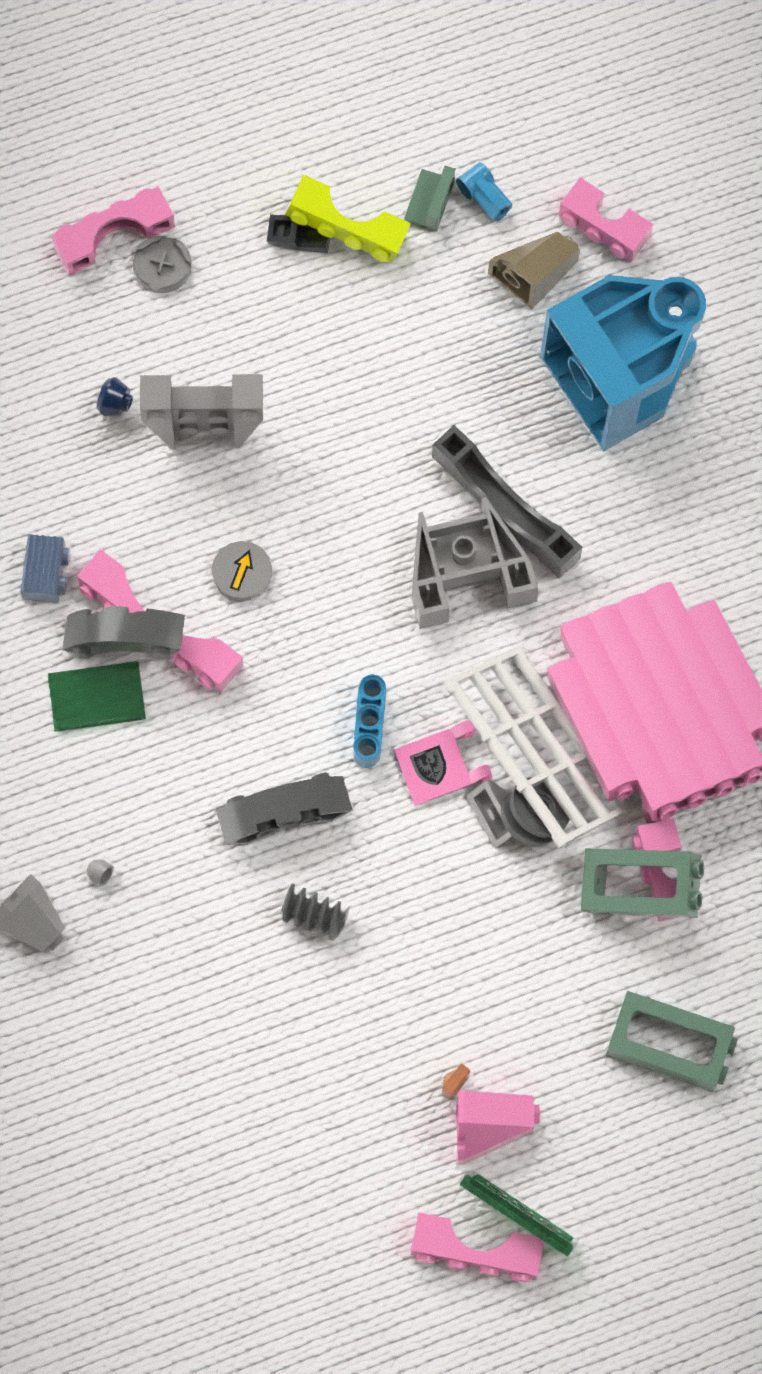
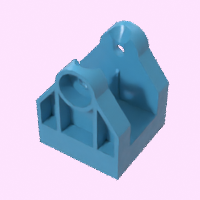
[540,275,706,452]

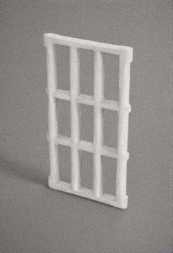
[442,646,636,849]

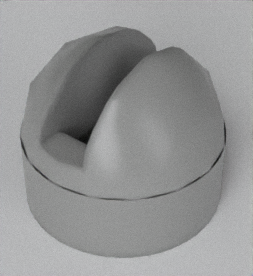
[87,859,114,887]

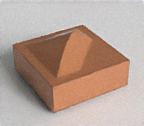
[441,1063,470,1100]

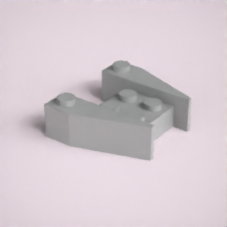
[140,374,263,449]
[412,497,538,629]

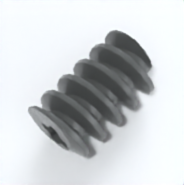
[281,883,351,941]

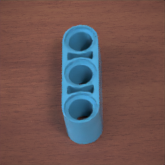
[353,674,386,768]

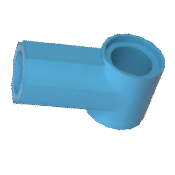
[456,162,513,222]

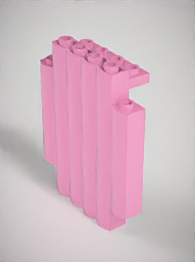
[547,582,762,823]

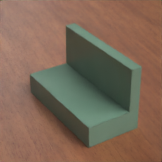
[404,165,456,232]

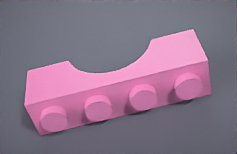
[52,186,175,275]
[410,1212,545,1283]

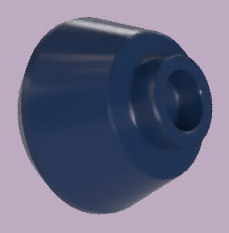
[97,377,133,416]

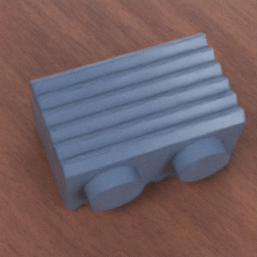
[20,534,70,603]

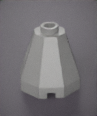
[0,874,65,952]

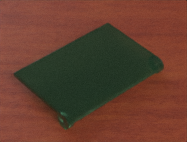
[47,661,146,732]

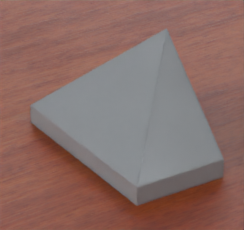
[467,780,513,849]

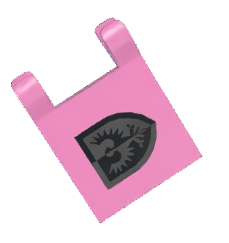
[394,720,492,806]

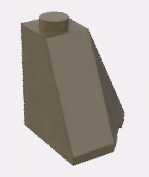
[488,231,580,309]

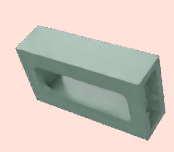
[581,848,705,918]
[606,991,738,1092]

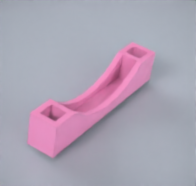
[77,549,244,693]

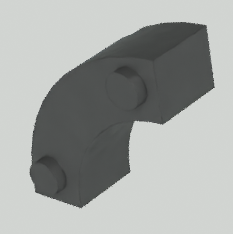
[62,606,185,659]
[216,772,353,845]

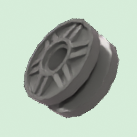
[501,777,570,847]

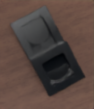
[266,214,330,253]

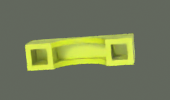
[285,174,411,263]

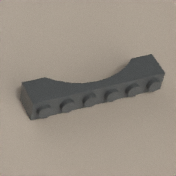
[432,425,583,579]

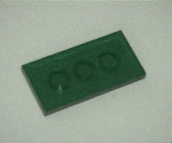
[459,1171,579,1257]

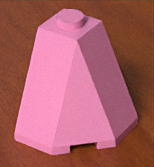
[456,1091,540,1165]

